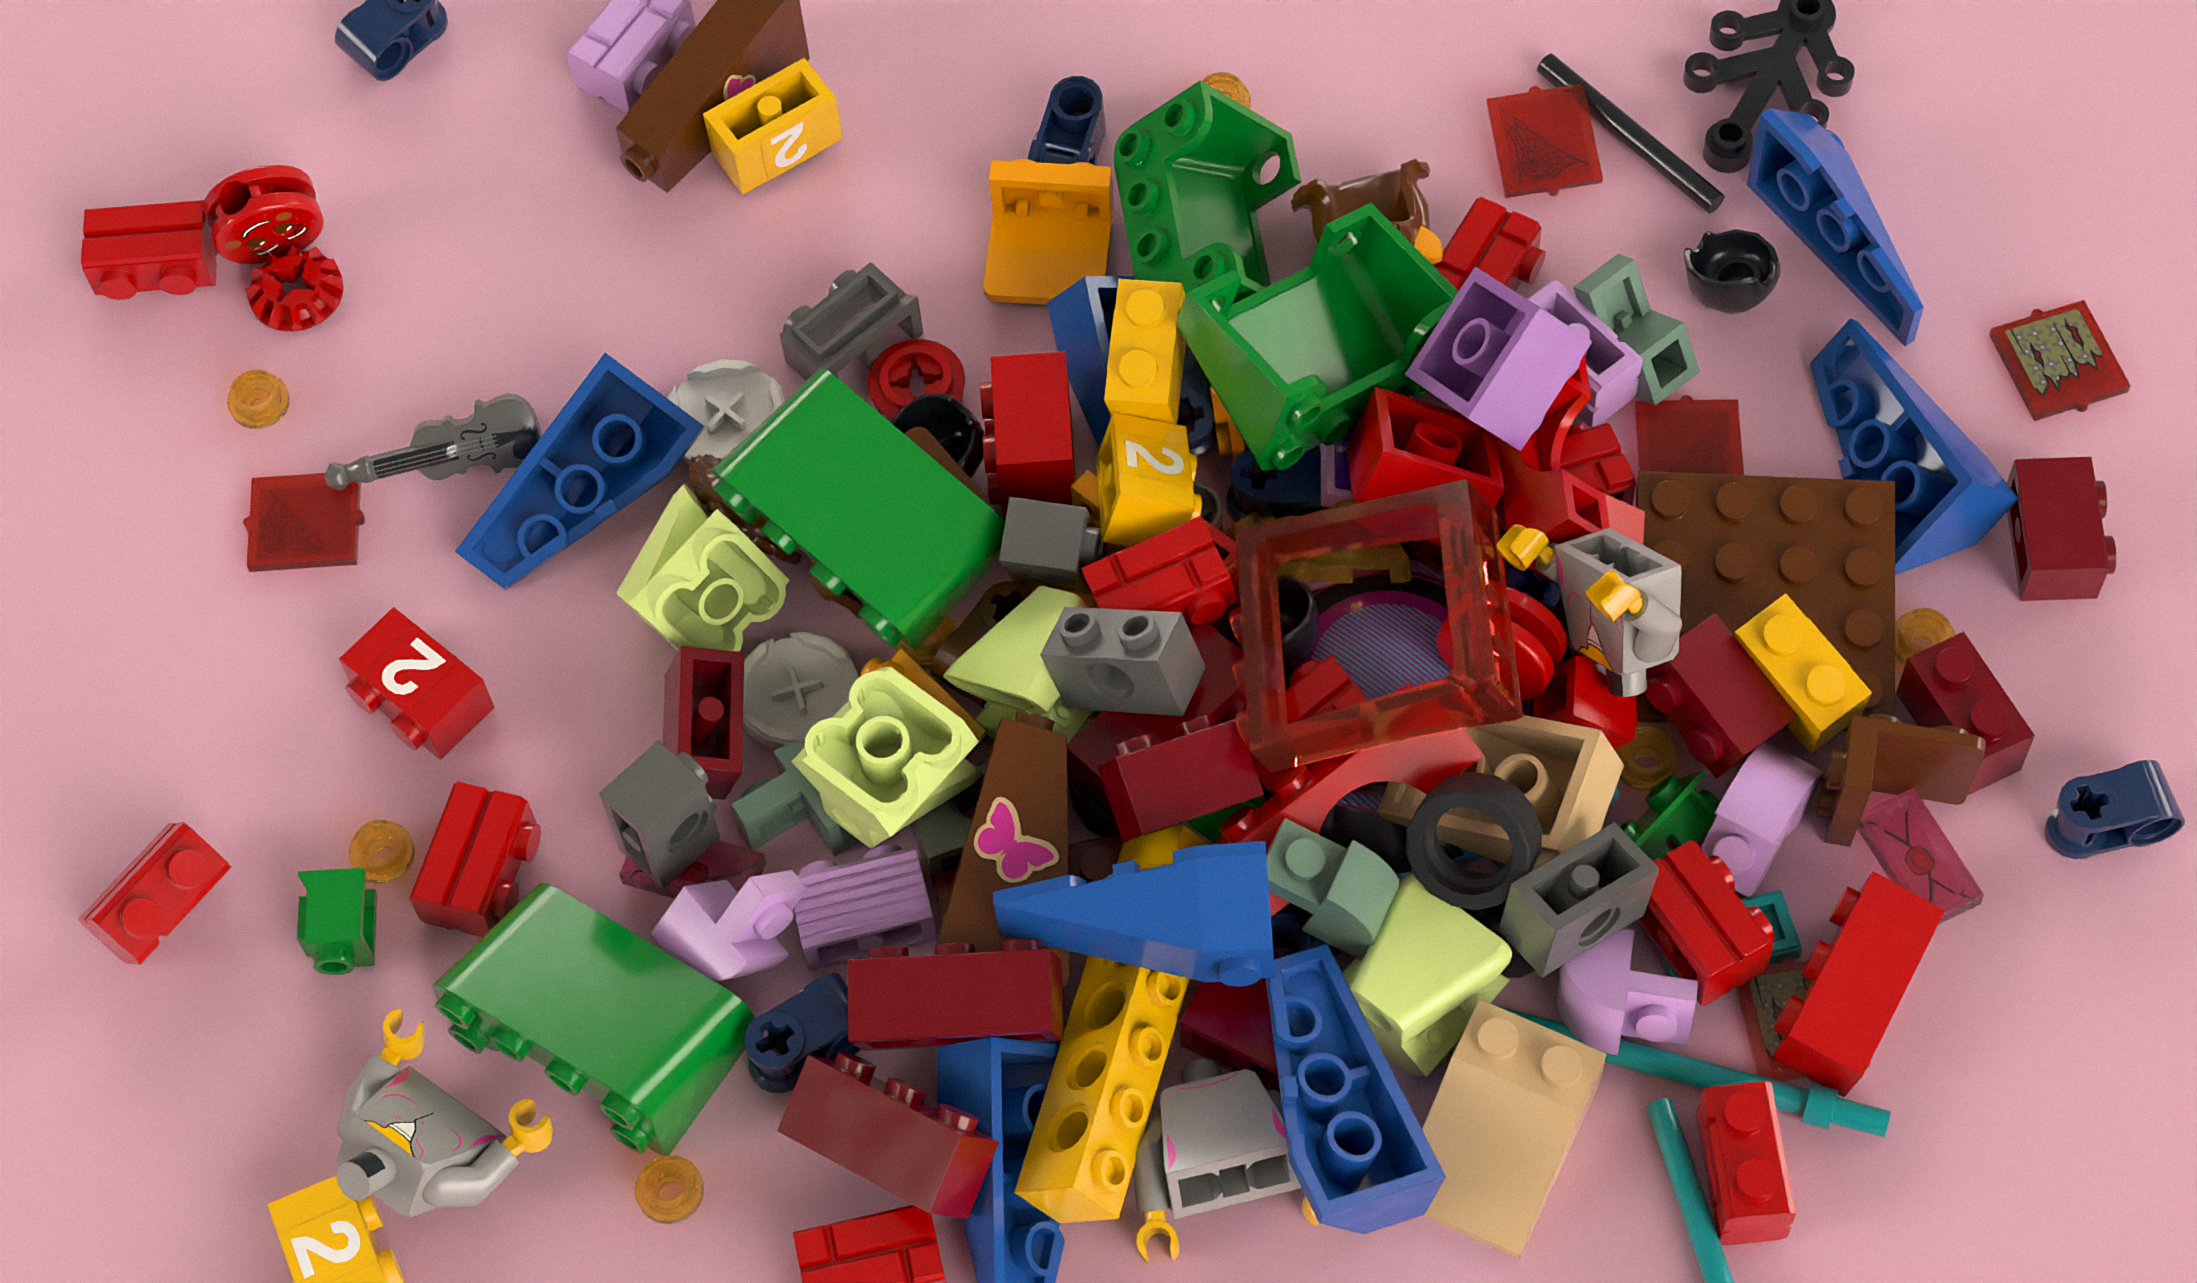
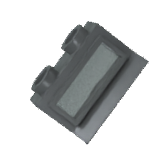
[779,262,923,381]

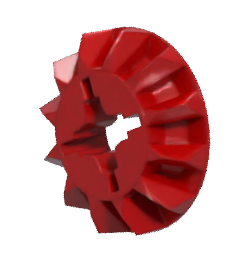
[245,244,344,332]
[868,339,966,420]

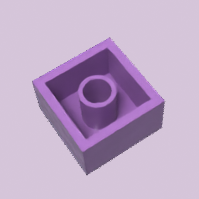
[1405,267,1592,451]

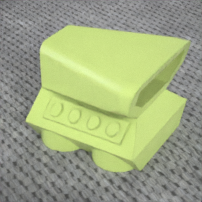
[616,484,790,652]
[943,586,1100,743]
[791,667,982,848]
[1342,874,1512,1077]

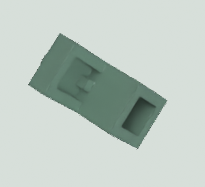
[1573,254,1700,406]
[731,741,860,857]
[1266,818,1399,960]

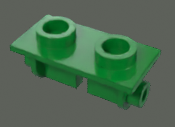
[1619,770,1720,861]

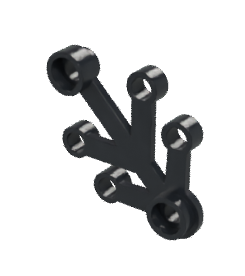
[1683,0,1855,173]

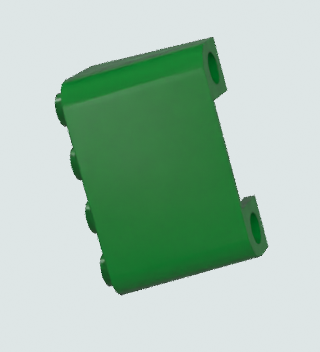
[1114,80,1302,304]
[1176,203,1459,471]
[711,367,1005,652]
[432,882,755,1159]

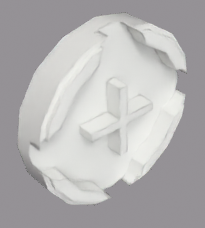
[668,359,785,465]
[743,632,859,751]

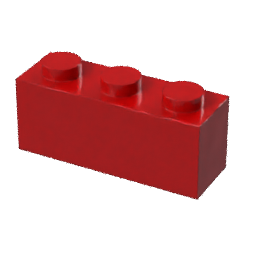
[1772,871,1945,1097]

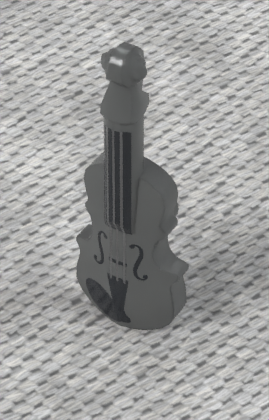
[324,393,542,491]

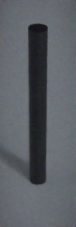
[1537,53,1725,214]

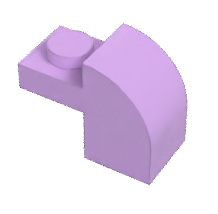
[1701,742,1825,897]
[651,870,808,981]
[1556,929,1698,1055]

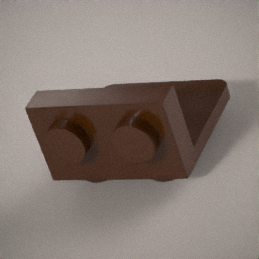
[1816,714,1986,847]

